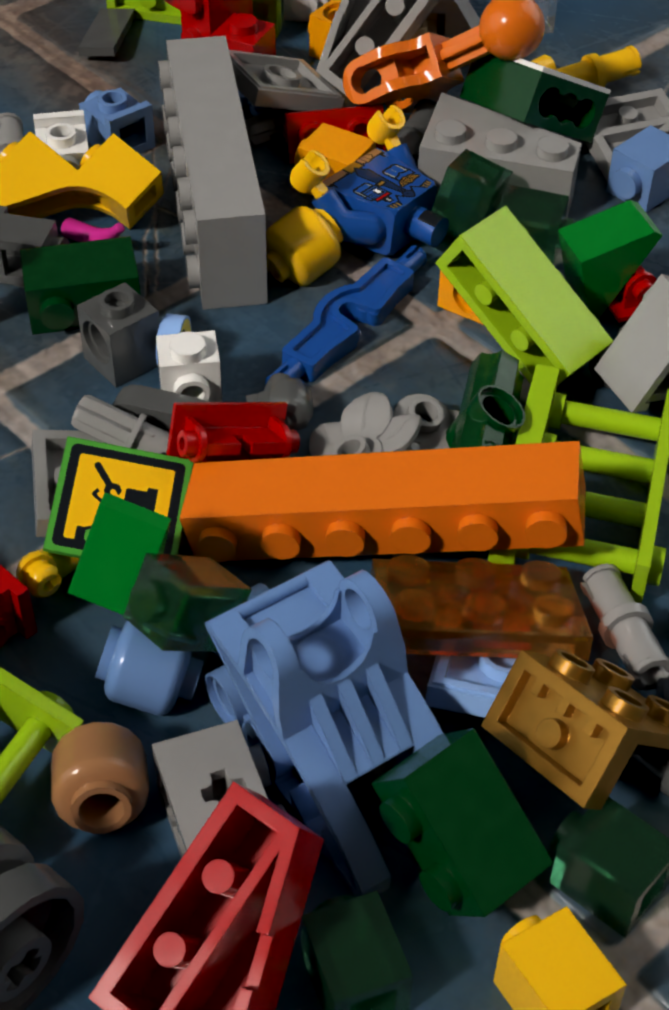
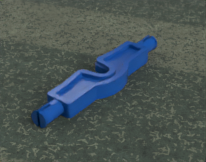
[265,245,427,385]

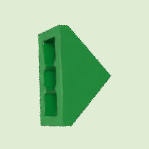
[558,200,663,320]
[67,492,171,619]

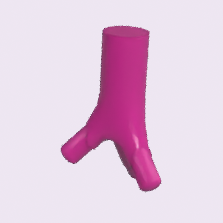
[61,217,125,243]

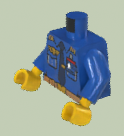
[290,105,449,256]

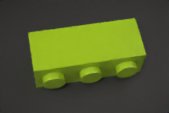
[435,205,613,386]

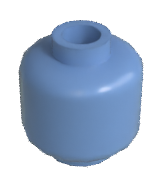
[95,615,204,716]

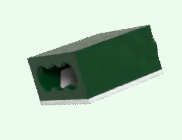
[460,54,611,143]

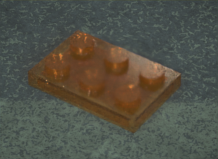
[371,555,593,661]

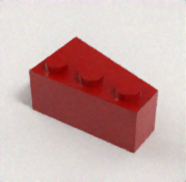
[88,781,324,1010]

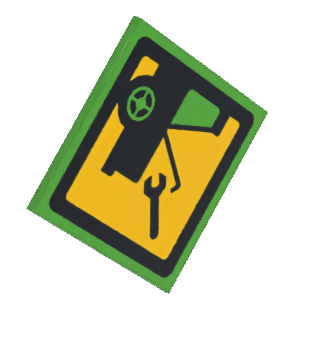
[43,436,193,575]

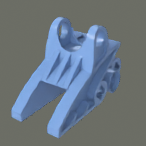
[199,560,444,905]

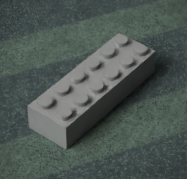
[158,36,268,310]

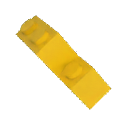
[0,131,164,230]

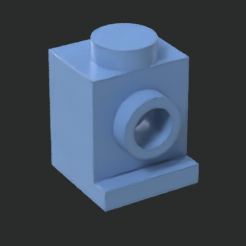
[79,87,156,154]

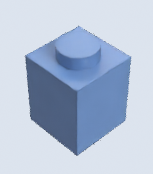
[606,125,669,213]

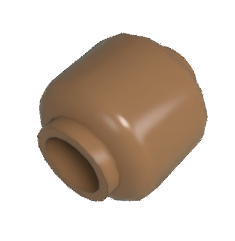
[51,722,149,834]

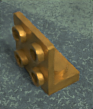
[481,649,669,810]

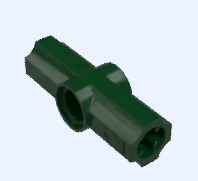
[446,350,526,448]

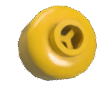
[266,206,343,287]

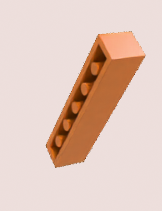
[179,441,586,562]

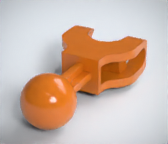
[343,0,545,113]

